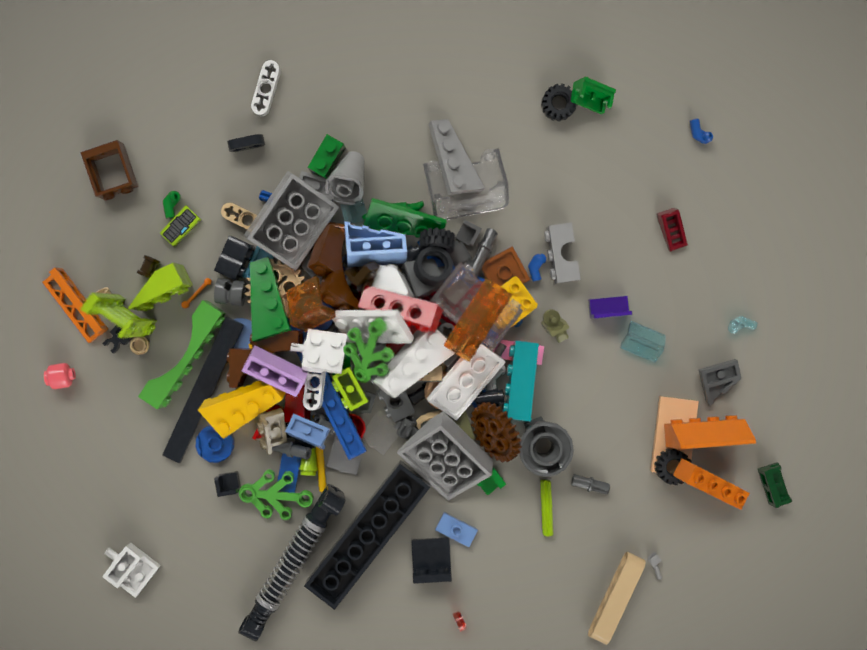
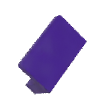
[588,296,632,319]

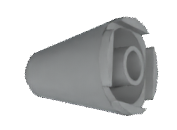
[325,151,364,205]

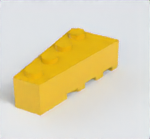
[198,380,286,439]

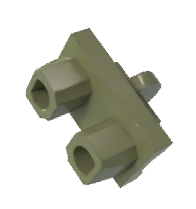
[541,309,569,343]

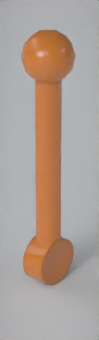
[181,278,212,309]

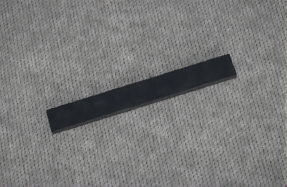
[162,317,245,463]

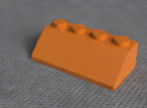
[664,415,756,449]

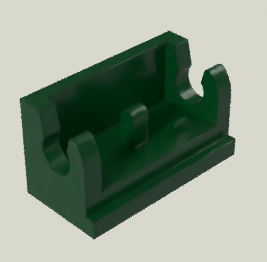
[758,462,792,508]

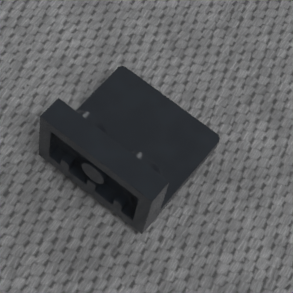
[411,537,452,584]

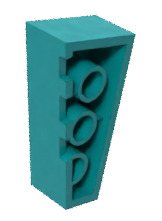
[503,341,539,422]

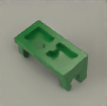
[571,76,616,114]

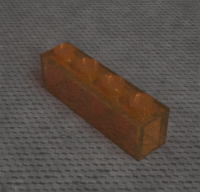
[443,278,512,362]

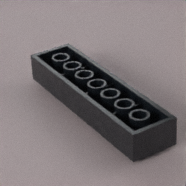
[304,460,431,610]

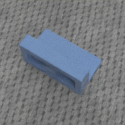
[285,414,330,450]

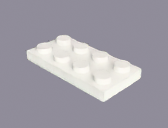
[330,310,414,344]
[426,339,506,421]

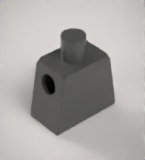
[400,259,444,299]

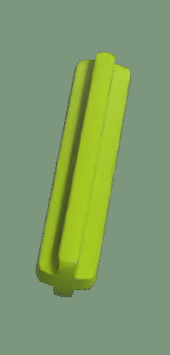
[540,479,553,536]

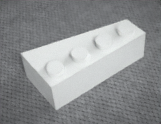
[373,329,459,398]

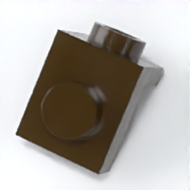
[344,261,380,286]

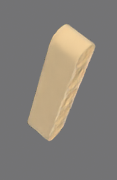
[588,552,646,645]

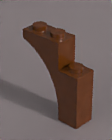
[307,224,359,310]
[227,330,303,388]

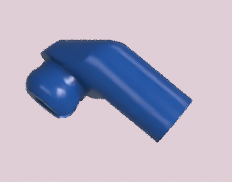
[690,119,713,144]
[528,254,546,282]

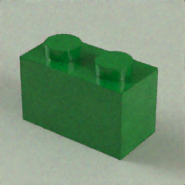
[307,134,346,179]

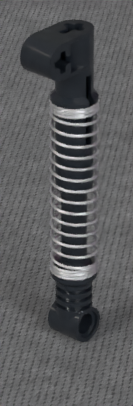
[238,484,345,642]

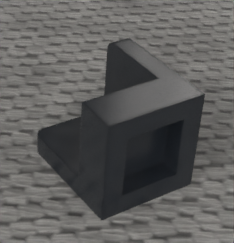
[214,471,241,497]

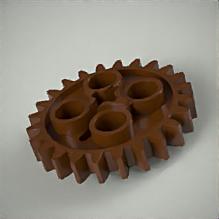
[471,402,522,463]

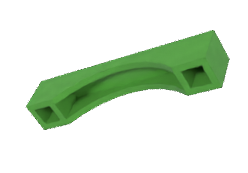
[138,300,226,410]

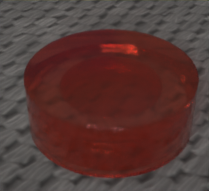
[453,611,467,632]

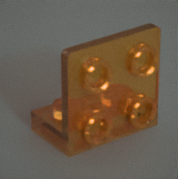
[286,276,336,332]

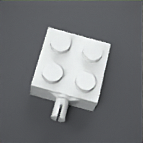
[291,329,347,374]
[102,542,161,598]

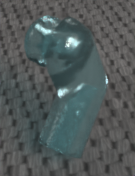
[728,316,758,333]

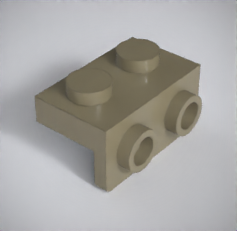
[257,408,287,455]

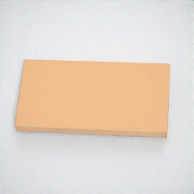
[650,396,699,474]

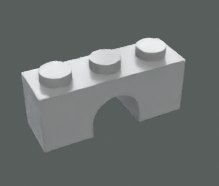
[544,222,581,284]

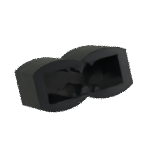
[214,236,254,280]

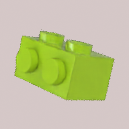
[332,367,369,411]

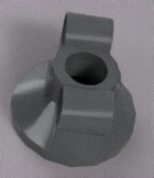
[519,416,574,477]

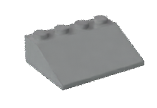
[244,171,339,270]
[397,411,493,500]

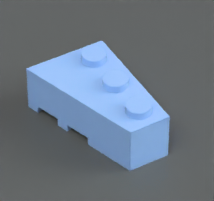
[344,221,407,267]

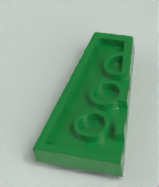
[363,198,447,238]
[250,257,291,343]

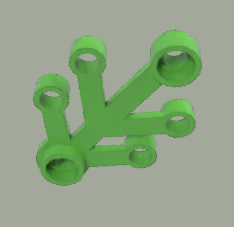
[343,318,394,383]
[239,469,314,520]

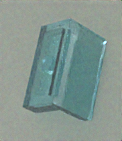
[620,321,666,362]

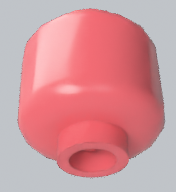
[44,363,76,389]

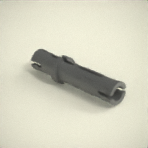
[464,228,498,284]

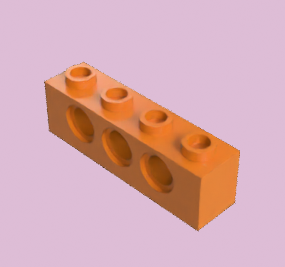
[673,458,750,510]

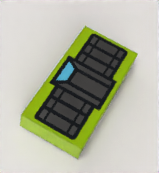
[160,206,201,247]

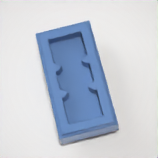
[435,512,478,547]

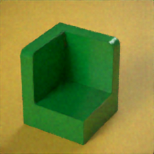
[477,467,506,495]

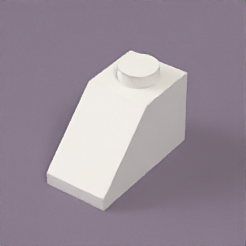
[372,264,415,298]

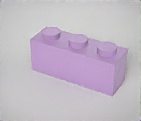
[242,345,308,397]

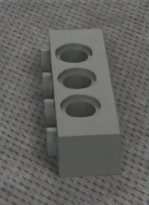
[360,343,415,422]

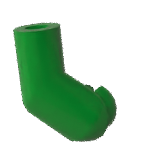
[163,191,181,219]

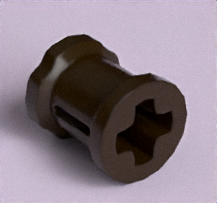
[137,255,161,278]

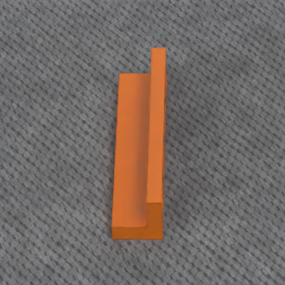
[42,267,108,343]

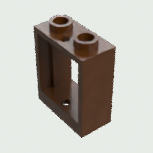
[80,140,138,200]

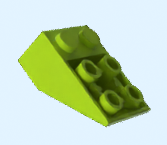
[128,263,193,312]

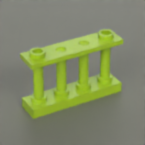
[80,293,157,338]

